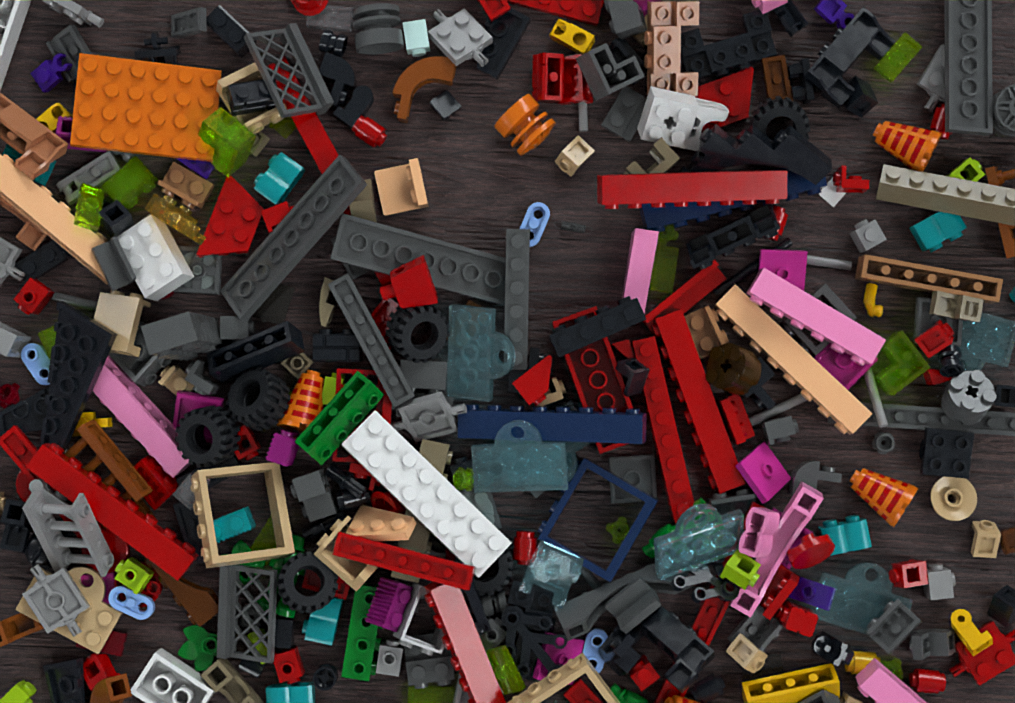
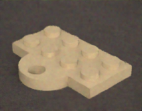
[15,566,123,654]

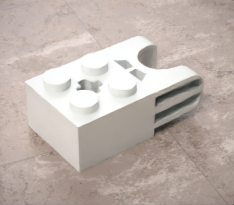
[637,86,729,151]

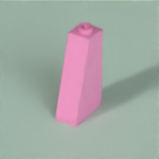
[622,228,659,314]

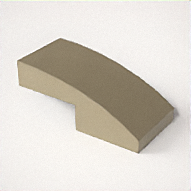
[319,277,336,328]
[929,291,984,323]

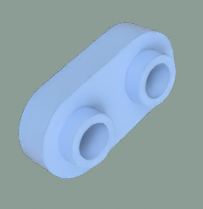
[520,202,550,247]
[21,343,50,385]
[108,585,155,620]
[581,628,608,673]

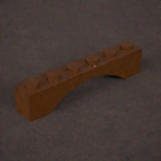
[133,499,219,627]

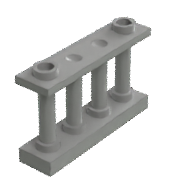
[22,491,115,577]

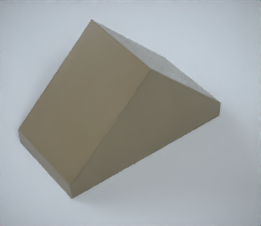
[349,179,377,223]

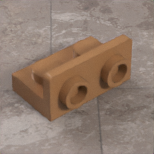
[157,161,215,209]
[684,305,729,359]

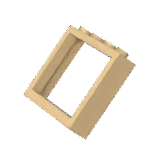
[190,462,295,568]
[507,653,620,703]

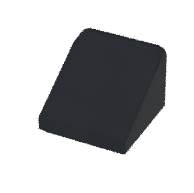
[429,90,462,122]
[238,648,267,678]

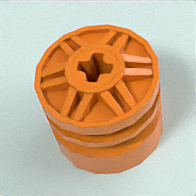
[494,94,556,156]

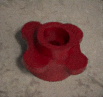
[0,383,20,408]

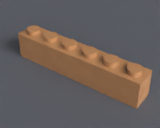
[855,254,1003,304]

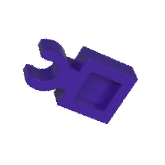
[814,0,855,29]
[30,53,73,92]

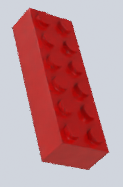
[552,306,633,454]

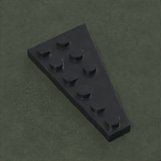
[40,301,117,454]

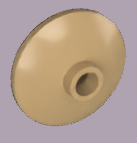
[930,476,977,521]

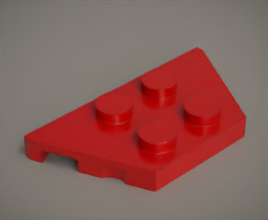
[695,67,754,133]
[196,174,264,258]

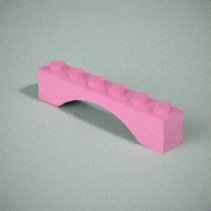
[730,481,824,618]

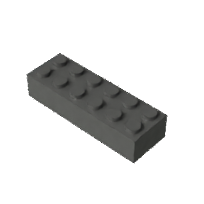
[141,311,225,361]

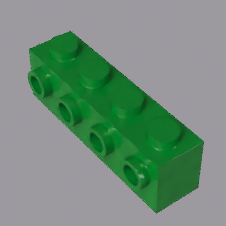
[294,371,384,465]
[341,583,383,681]

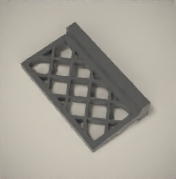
[243,23,334,118]
[217,564,278,664]

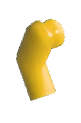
[863,283,883,318]

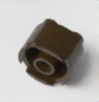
[706,343,761,395]

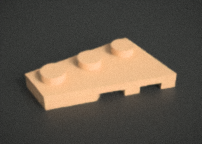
[346,505,417,542]

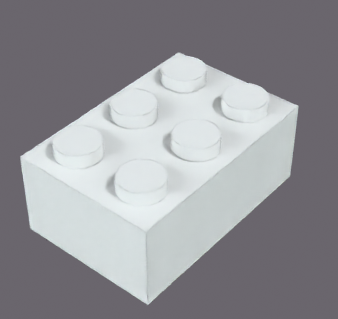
[117,214,194,301]
[131,648,215,703]

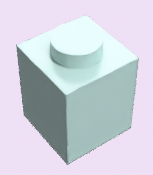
[402,19,430,57]

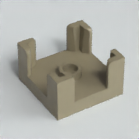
[623,137,680,174]

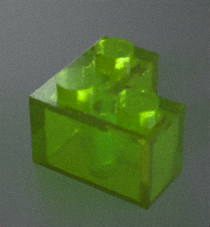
[198,107,256,177]
[874,330,931,396]

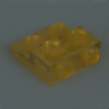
[144,193,206,245]

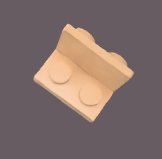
[374,158,429,216]

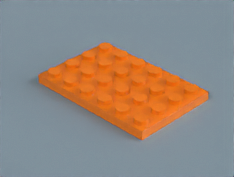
[70,53,222,162]

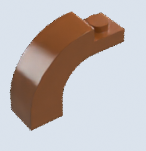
[393,56,457,123]
[0,613,44,647]
[90,673,132,703]

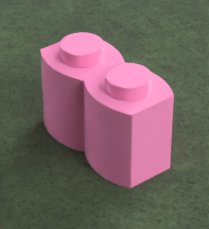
[739,507,780,558]

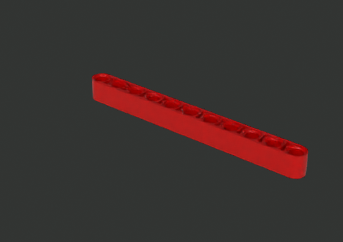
[267,56,391,286]

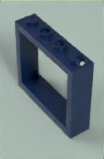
[538,458,659,582]

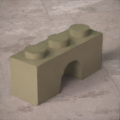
[201,658,265,703]

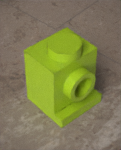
[946,157,985,182]
[322,373,346,405]
[720,549,761,590]
[114,557,155,595]
[0,680,37,703]

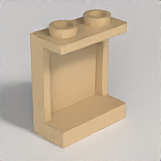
[216,62,287,136]
[93,291,151,357]
[314,516,378,592]

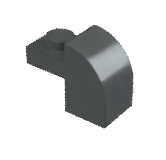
[788,460,842,495]
[909,628,956,660]

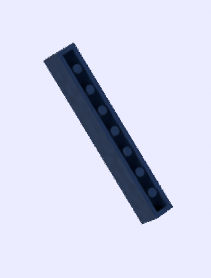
[639,168,827,233]
[458,404,646,444]

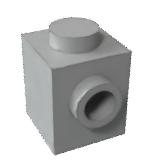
[849,219,887,253]
[923,564,956,600]
[376,639,404,677]

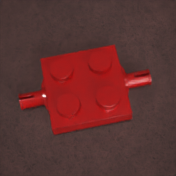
[949,621,1015,686]

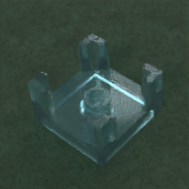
[519,540,584,609]

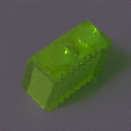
[101,156,158,209]

